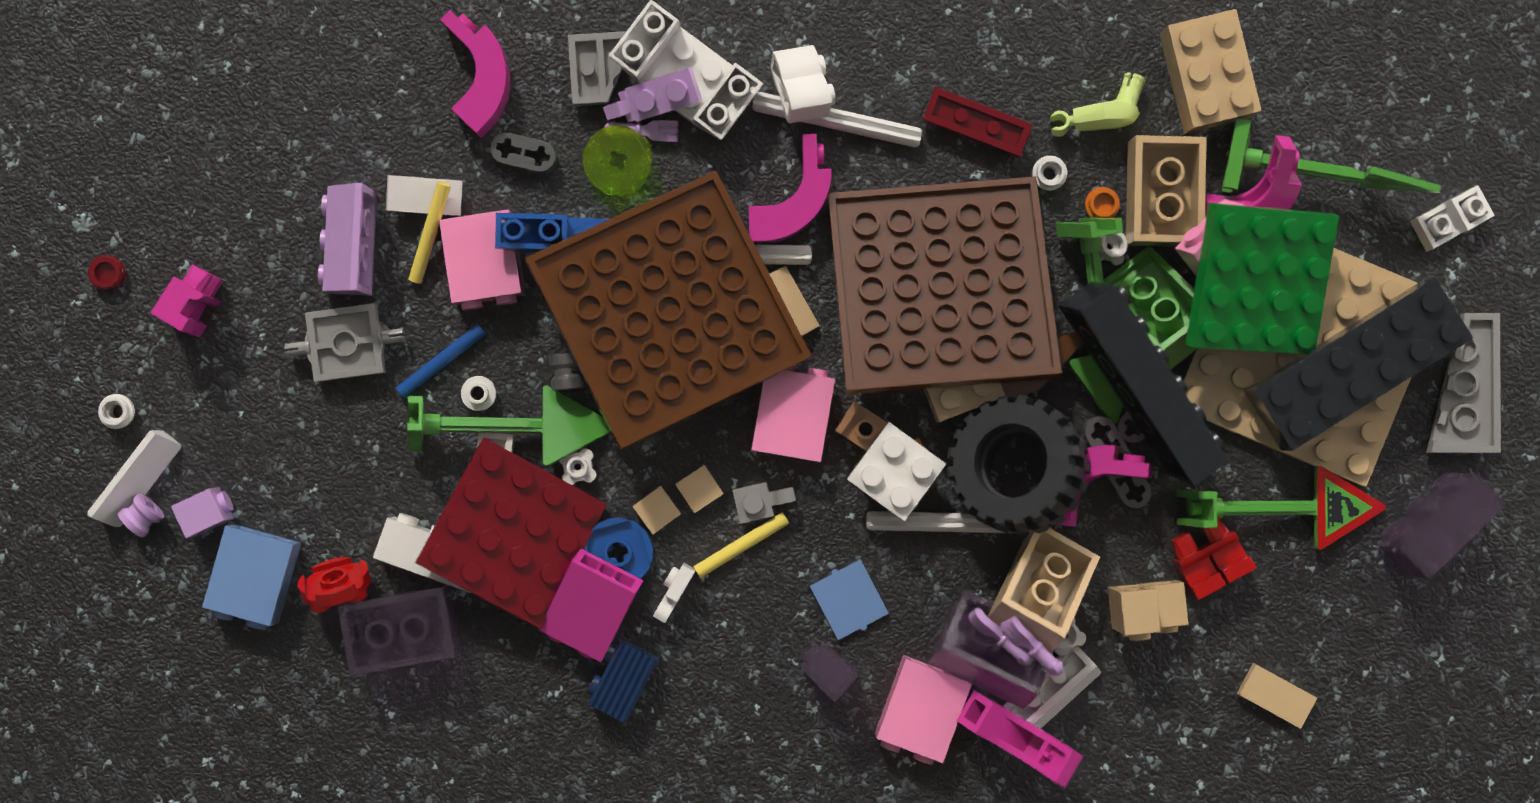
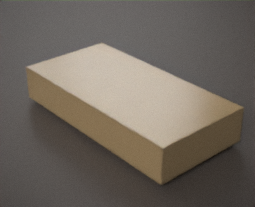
[1237,663,1317,729]

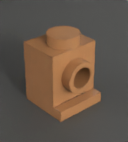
[834,401,887,452]

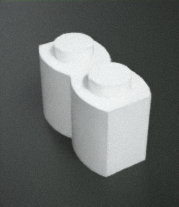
[770,45,836,123]

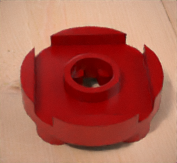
[298,557,371,613]

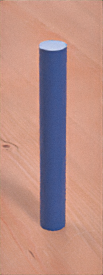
[396,323,486,398]

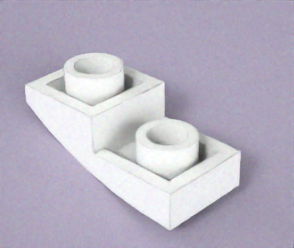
[386,175,462,216]
[1410,185,1495,252]

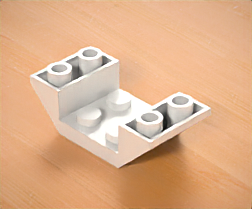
[609,0,763,140]

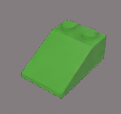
[1104,246,1198,369]

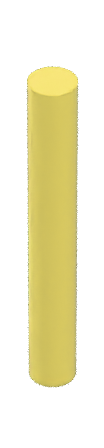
[409,181,451,284]
[694,512,790,578]

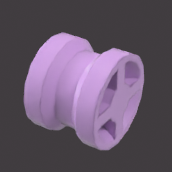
[118,493,164,537]

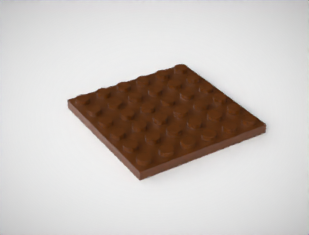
[525,170,812,451]
[828,176,1062,395]

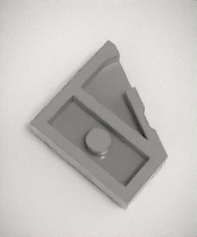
[568,31,627,107]

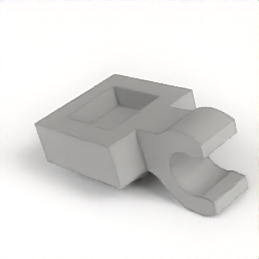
[733,482,796,524]

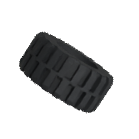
[947,395,1090,535]

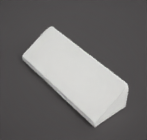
[87,430,181,527]
[1003,645,1101,729]

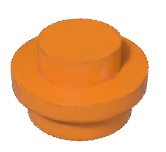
[1085,187,1120,218]

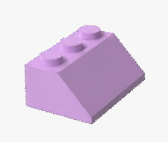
[318,183,377,296]

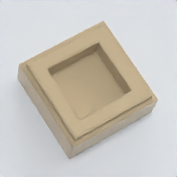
[675,465,724,513]
[632,486,682,534]

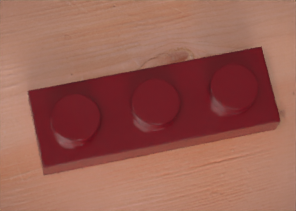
[922,87,1033,158]

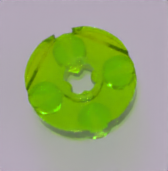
[583,124,653,195]

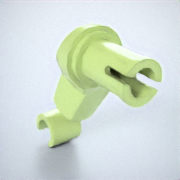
[1050,72,1146,137]

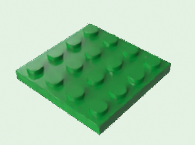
[1186,202,1339,354]

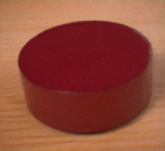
[88,255,127,291]

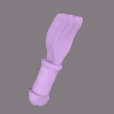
[604,120,678,142]
[969,608,1033,665]
[1001,616,1063,676]

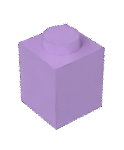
[171,488,234,538]

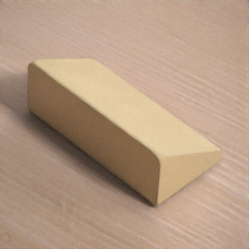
[770,266,820,336]

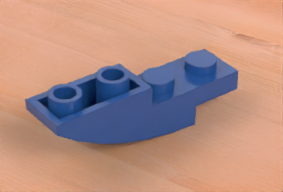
[495,212,609,254]

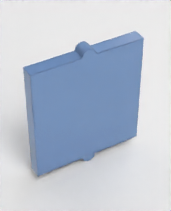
[810,560,889,640]

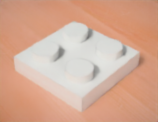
[847,422,946,521]

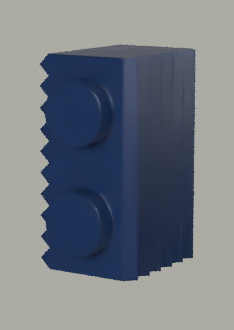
[586,638,659,723]

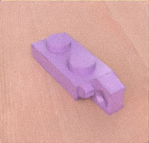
[603,67,703,123]

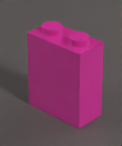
[539,549,643,662]

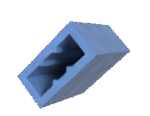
[202,524,302,630]

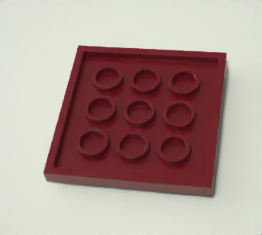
[414,438,607,629]

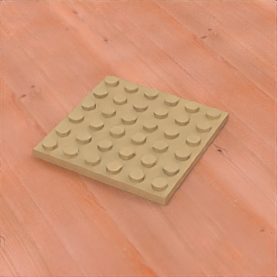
[1182,248,1417,487]

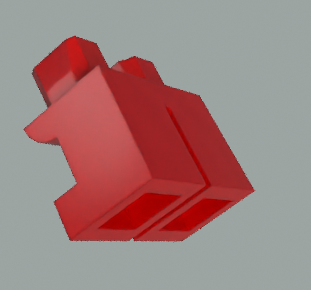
[1171,519,1257,600]

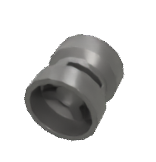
[549,353,586,391]

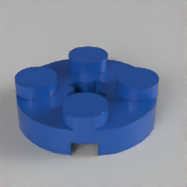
[583,517,654,579]

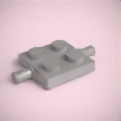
[284,303,406,382]

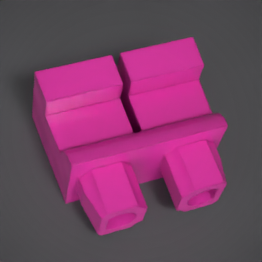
[151,265,223,337]

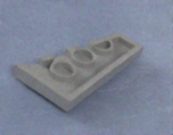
[1426,313,1501,453]

